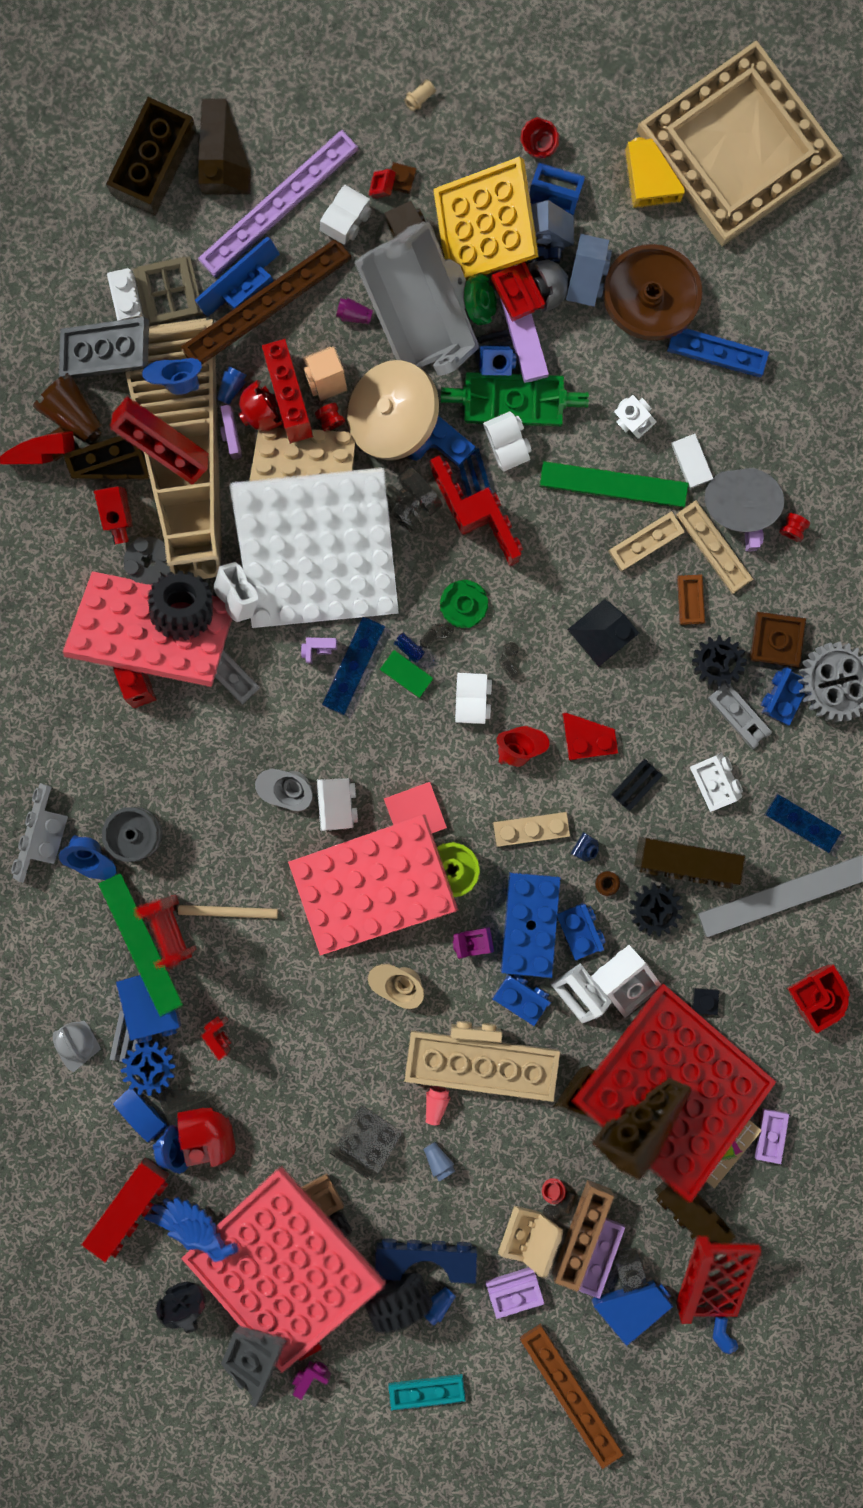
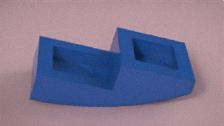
[113,1088,168,1143]

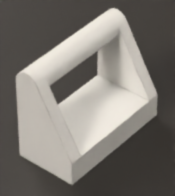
[551,964,612,1023]

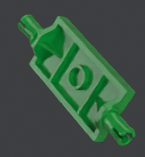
[441,372,589,427]

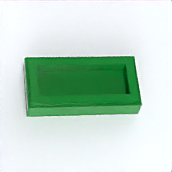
[379,650,434,699]

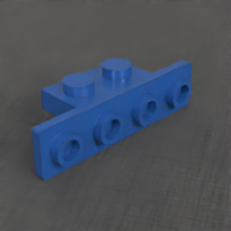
[195,237,279,317]

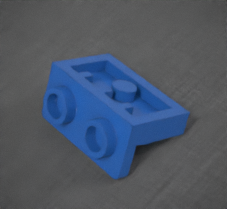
[761,667,805,726]
[557,903,606,960]
[492,974,551,1026]

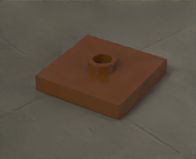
[749,612,806,668]

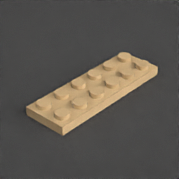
[404,1030,560,1102]

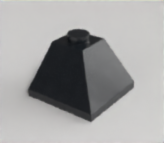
[567,599,639,667]

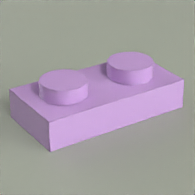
[754,1108,789,1164]

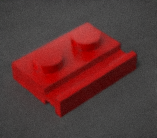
[491,262,545,322]

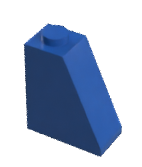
[592,1280,673,1346]

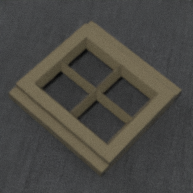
[133,256,204,326]

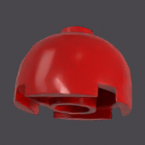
[239,380,283,431]

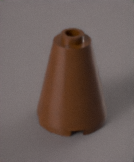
[33,373,102,443]

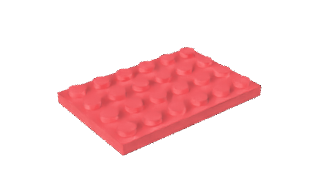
[63,571,232,687]
[288,814,458,956]

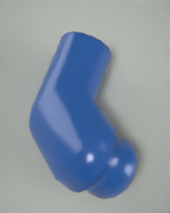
[713,1317,738,1354]

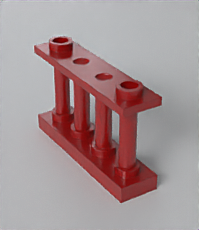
[135,894,197,970]

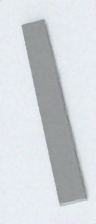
[697,854,863,937]

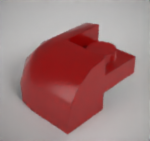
[787,964,850,1034]
[178,1108,236,1167]

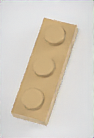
[608,511,684,572]
[493,812,570,847]

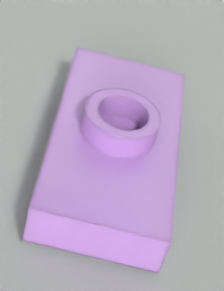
[220,405,242,459]

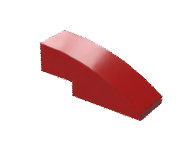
[0,431,75,464]

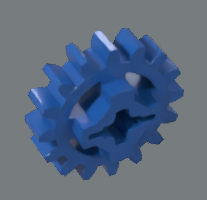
[121,1041,176,1096]

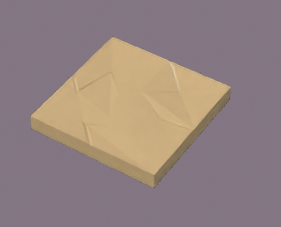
[637,40,843,246]

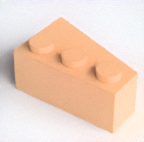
[303,347,347,402]

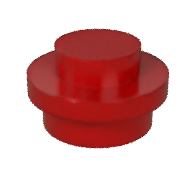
[542,1178,566,1204]

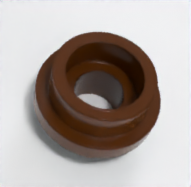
[595,871,620,896]

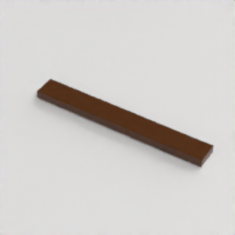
[181,239,352,365]

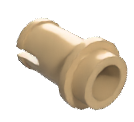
[404,79,436,111]

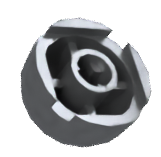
[527,260,569,312]

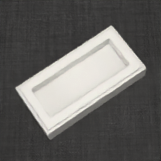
[671,434,713,489]

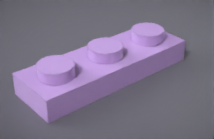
[579,1218,625,1299]

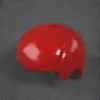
[520,117,560,159]

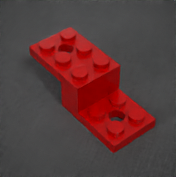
[430,455,523,566]

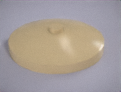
[347,360,439,460]

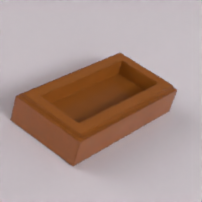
[677,575,705,625]

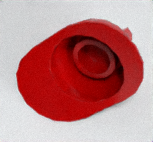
[496,726,550,767]

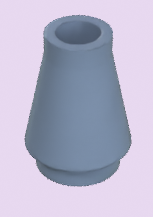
[423,1141,456,1181]

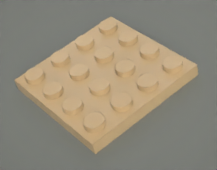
[249,427,356,481]

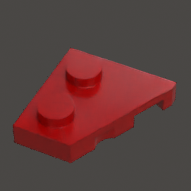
[562,713,618,760]

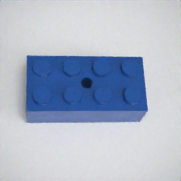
[501,872,560,978]

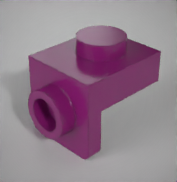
[453,927,494,959]
[292,1360,331,1400]

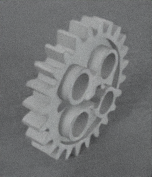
[798,642,863,722]

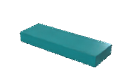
[388,1374,466,1411]

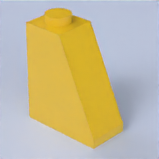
[625,137,685,208]

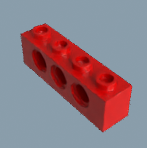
[262,339,314,444]

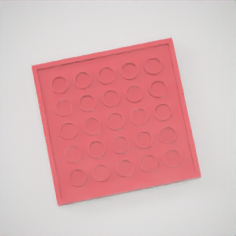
[181,1166,385,1373]

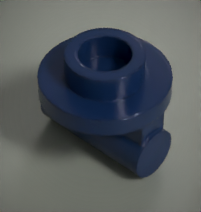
[571,832,599,862]

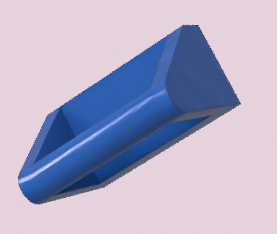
[529,163,585,216]

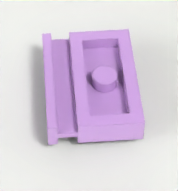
[486,1267,544,1319]

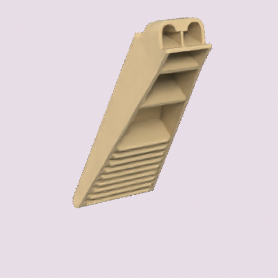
[125,318,221,579]

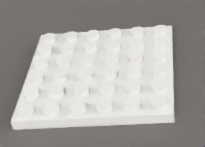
[231,468,399,628]

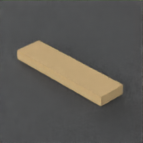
[675,501,753,594]

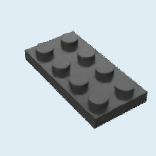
[59,317,149,379]

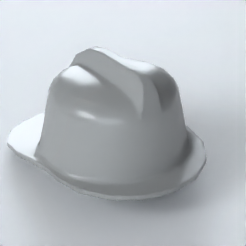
[255,769,313,811]
[53,1020,101,1072]

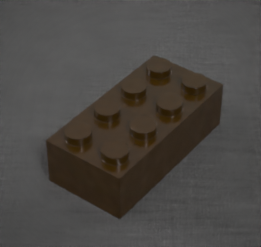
[106,97,197,216]
[634,837,746,889]

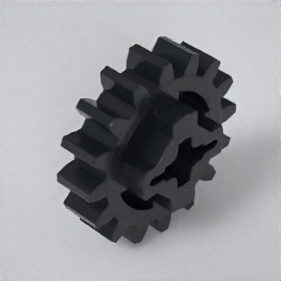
[692,635,747,689]
[628,882,683,937]

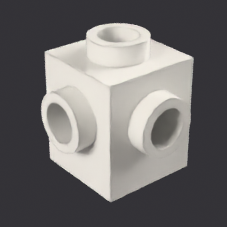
[614,395,657,439]

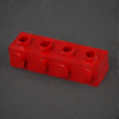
[110,396,209,485]
[81,1157,169,1263]

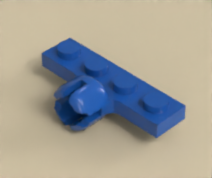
[408,415,475,467]

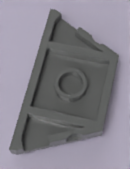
[221,1326,286,1408]

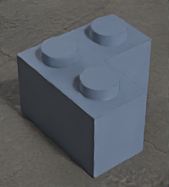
[531,200,574,251]
[566,234,612,306]

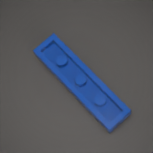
[667,328,769,378]

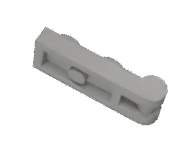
[707,683,772,750]

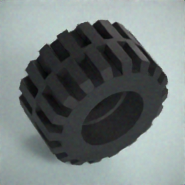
[148,571,213,640]
[364,1273,433,1333]

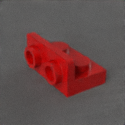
[201,1016,232,1061]

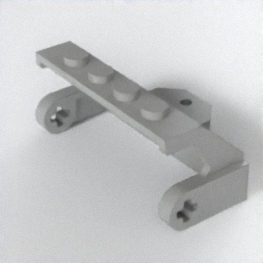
[355,221,479,376]

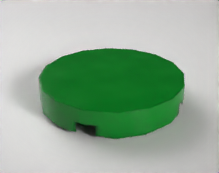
[464,274,497,325]
[440,580,488,629]

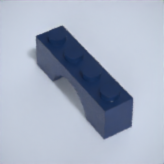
[375,1239,477,1284]

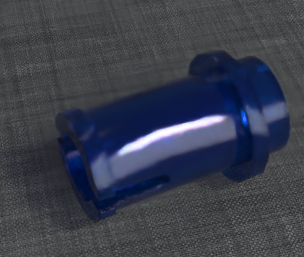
[393,632,425,663]

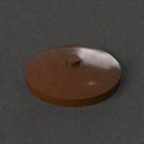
[603,244,702,341]

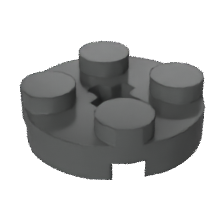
[124,537,171,585]

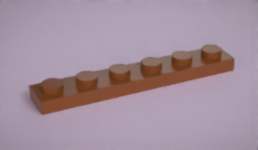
[520,1323,623,1469]

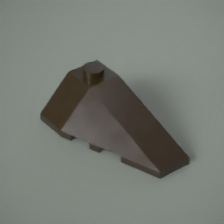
[199,99,251,195]
[592,1078,692,1181]

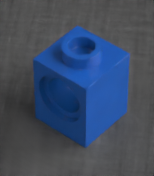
[479,346,516,376]

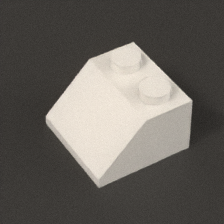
[317,778,358,831]
[591,945,661,1018]

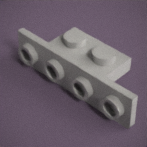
[11,783,68,883]

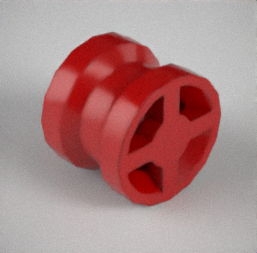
[315,403,345,432]
[779,513,810,542]

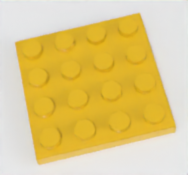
[434,157,539,281]

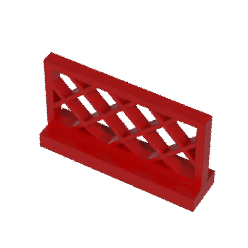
[676,1236,761,1324]

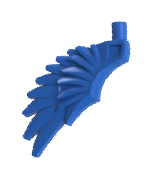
[144,1197,238,1262]

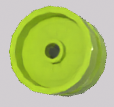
[437,842,480,897]

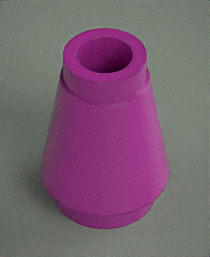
[336,297,373,324]

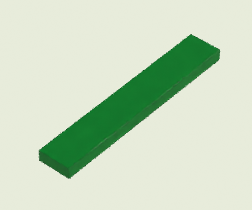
[539,461,688,508]
[98,873,184,1017]

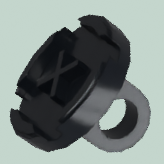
[155,1281,206,1334]

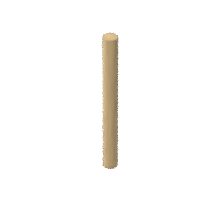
[178,905,278,919]

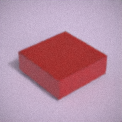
[369,169,396,199]

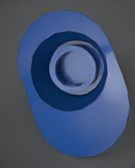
[142,358,202,395]
[59,835,116,880]
[152,1125,189,1174]

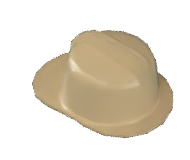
[368,964,424,1009]

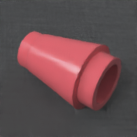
[426,1086,451,1126]

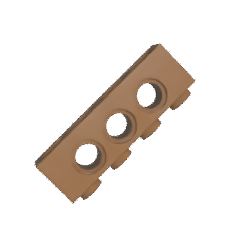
[552,1180,614,1292]

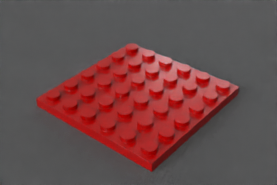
[572,984,776,1202]

